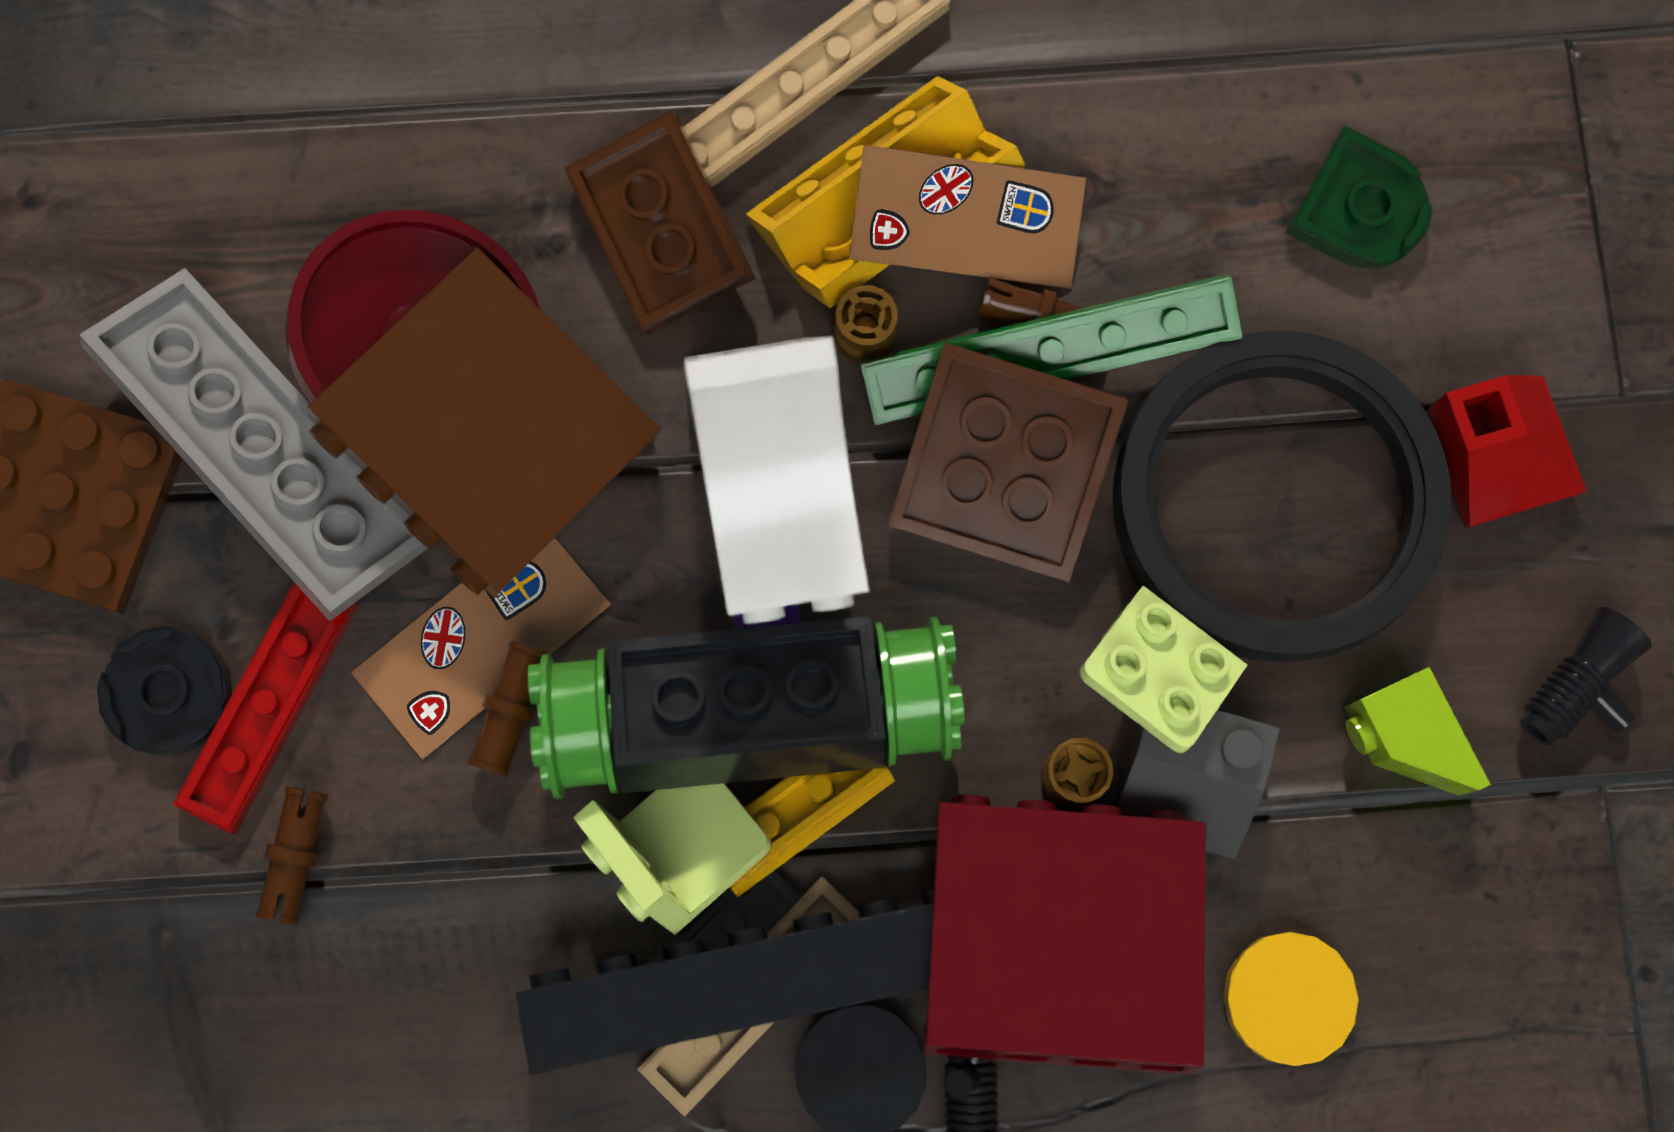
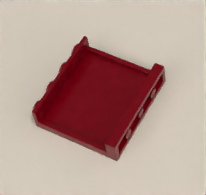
[922,795,1206,1075]

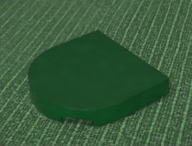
[1285,125,1432,269]

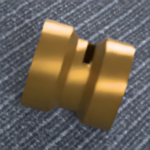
[834,285,898,363]
[1041,738,1113,808]

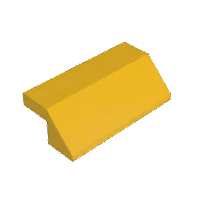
[746,76,1026,309]

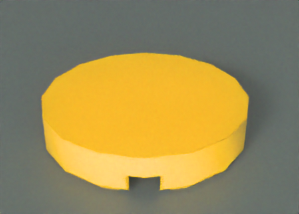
[1223,932,1359,1066]

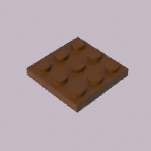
[887,342,1129,583]
[0,379,182,615]

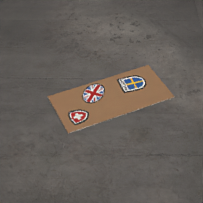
[850,145,1086,289]
[351,538,611,760]

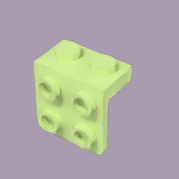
[1080,586,1247,753]
[573,783,771,935]

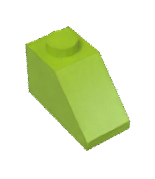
[1344,667,1491,796]

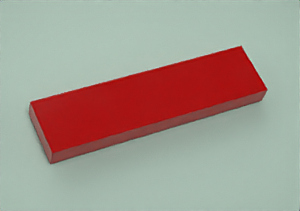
[172,582,359,835]

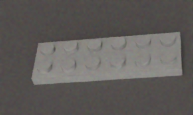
[79,268,428,621]

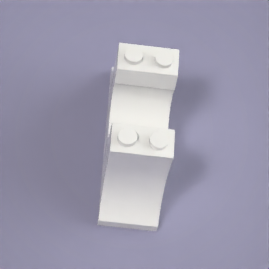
[685,337,869,623]

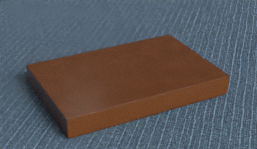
[564,110,756,335]

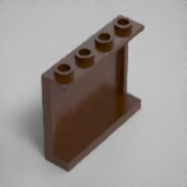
[307,247,662,598]

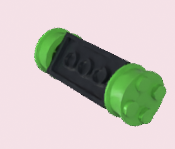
[528,616,964,799]

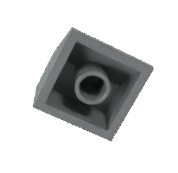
[1113,710,1280,860]

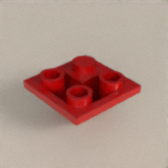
[1426,375,1587,529]

